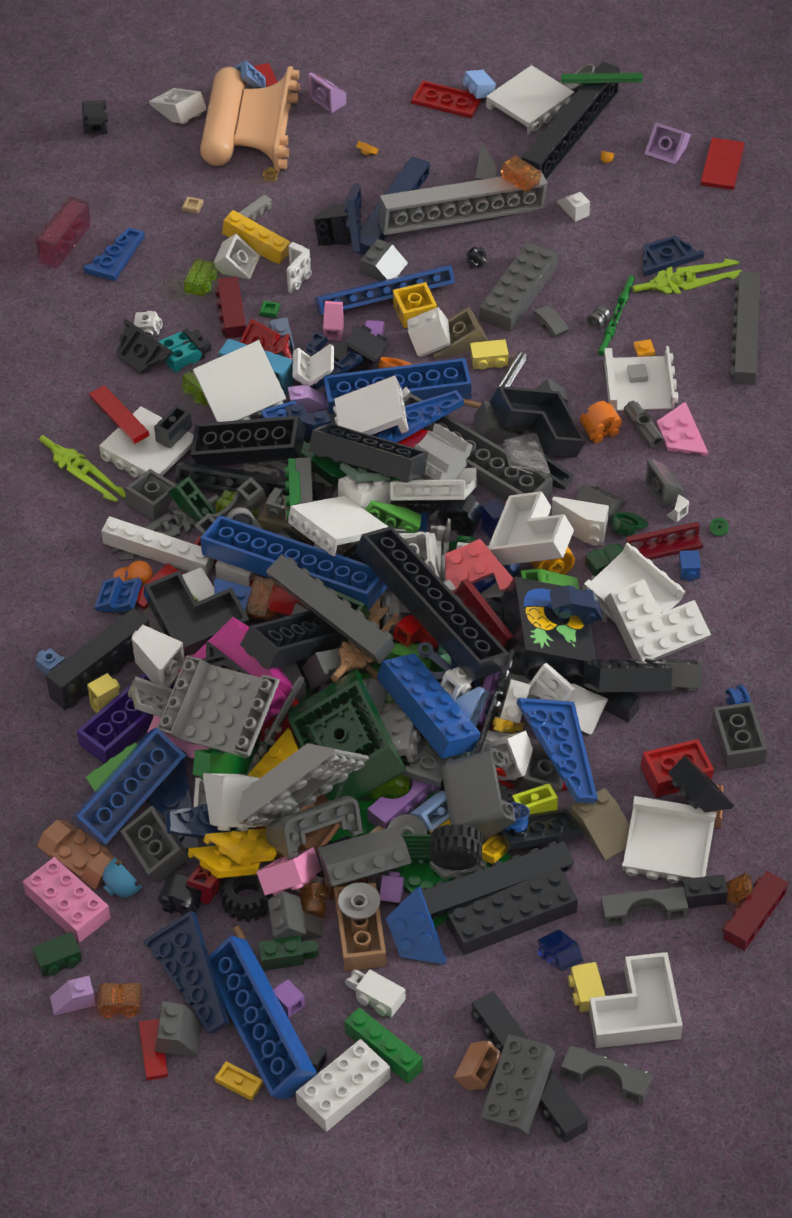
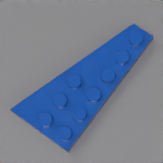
[372,390,464,443]
[516,698,598,803]

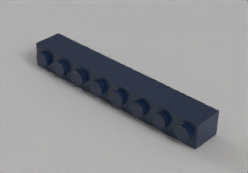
[355,157,430,255]

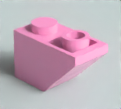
[323,301,344,341]

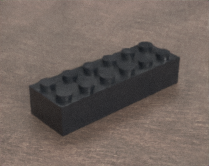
[190,416,306,465]
[309,423,428,483]
[46,609,150,710]
[240,611,343,669]
[446,868,578,956]

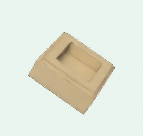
[182,197,204,214]

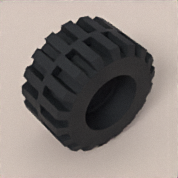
[430,824,483,870]
[220,868,273,922]

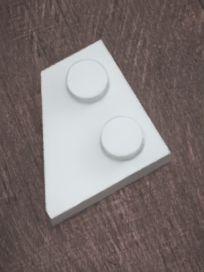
[528,663,576,701]

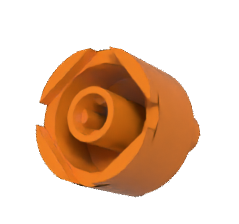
[579,401,622,444]

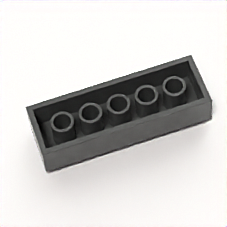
[480,242,558,332]

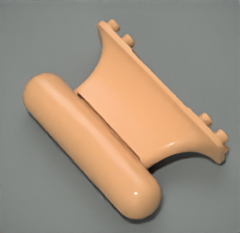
[200,66,300,173]

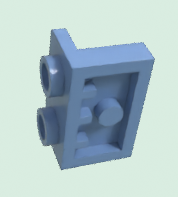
[233,60,266,89]

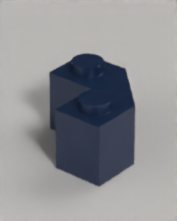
[285,403,331,441]
[550,585,602,625]

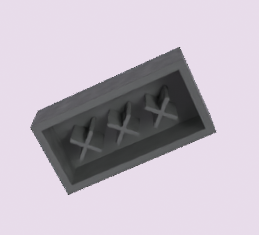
[481,1034,556,1135]

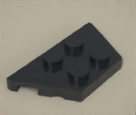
[116,319,174,374]

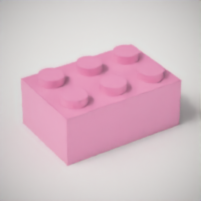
[257,847,322,896]

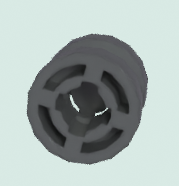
[586,306,610,330]

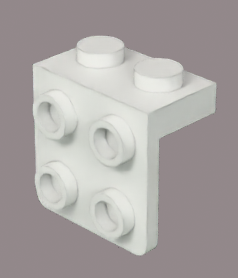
[287,242,312,293]
[292,344,334,387]

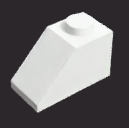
[557,192,590,222]

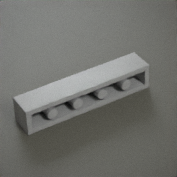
[239,195,272,221]

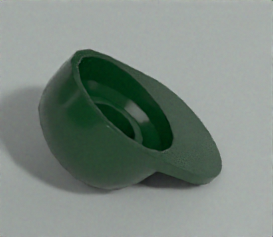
[611,512,649,537]

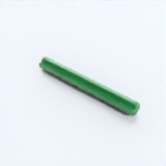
[561,73,643,84]

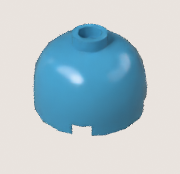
[103,857,143,898]

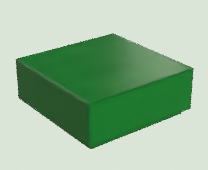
[259,301,281,318]

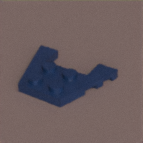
[305,331,363,390]

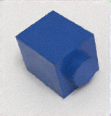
[679,550,701,581]

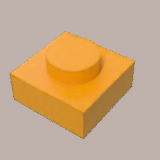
[356,140,379,156]
[633,339,655,357]

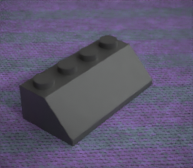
[317,826,411,889]

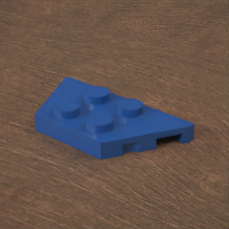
[386,886,447,964]

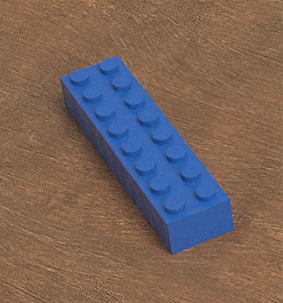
[323,358,472,414]
[209,935,317,1100]

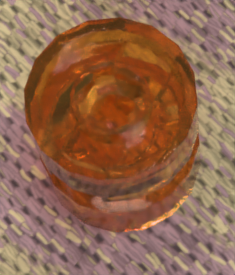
[300,883,328,918]

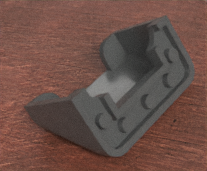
[442,748,516,842]
[266,796,363,859]

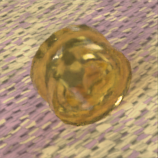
[263,167,278,183]

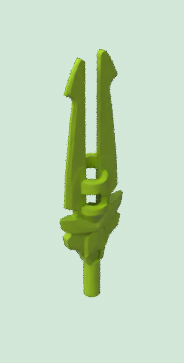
[632,259,742,294]
[39,435,125,502]

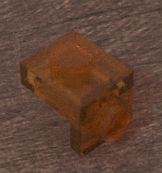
[726,873,753,906]

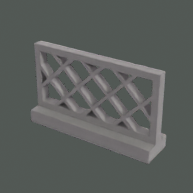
[128,676,173,717]

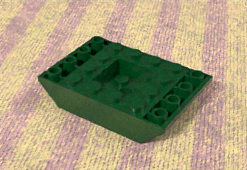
[289,669,407,801]

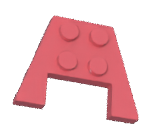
[445,539,513,592]

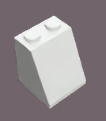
[132,625,185,688]
[203,773,260,831]

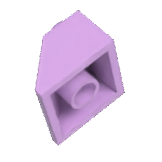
[309,73,346,113]
[645,122,691,164]

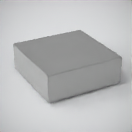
[627,364,648,382]

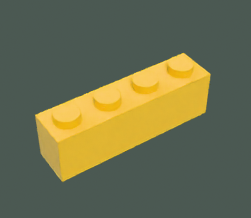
[222,210,290,264]

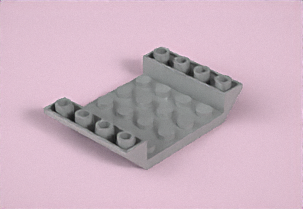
[157,656,280,758]

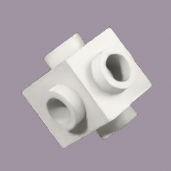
[134,311,162,337]
[441,666,472,700]

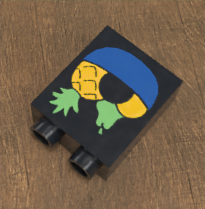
[499,577,596,686]

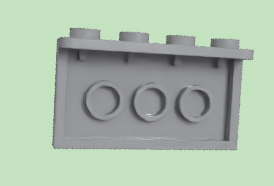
[379,702,421,763]

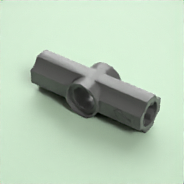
[624,400,664,448]

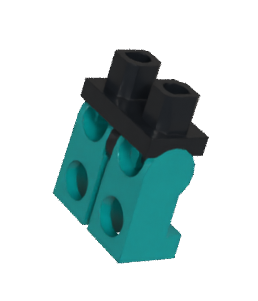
[159,328,211,373]

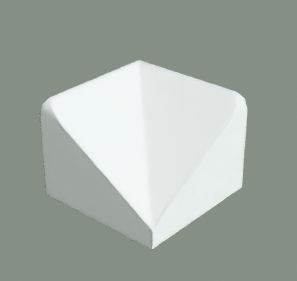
[666,495,689,522]

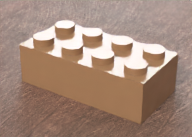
[334,883,386,972]

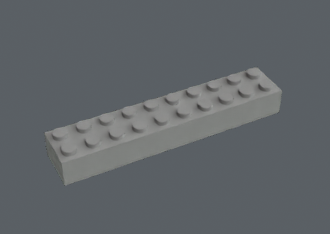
[377,170,548,235]

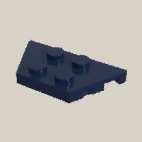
[643,235,704,276]

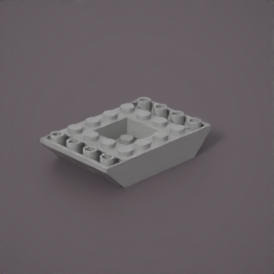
[237,743,369,828]

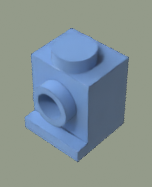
[36,648,65,674]

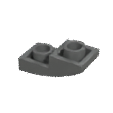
[533,306,569,338]

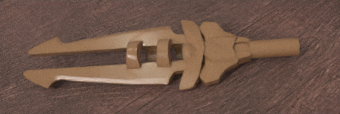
[331,607,399,682]

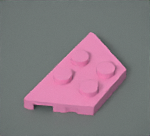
[656,402,708,456]

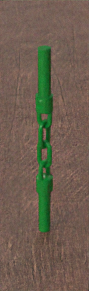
[598,275,635,356]

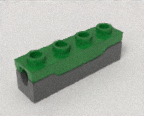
[285,457,313,529]

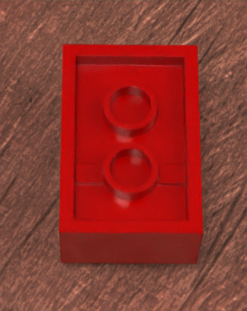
[640,739,714,798]

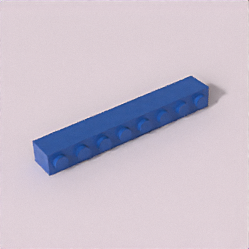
[314,265,455,315]

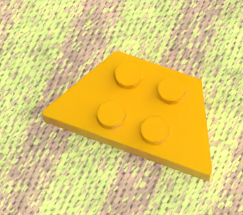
[247,728,300,778]
[203,828,276,864]
[188,845,261,878]

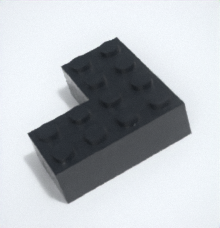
[490,386,586,457]
[144,571,249,657]

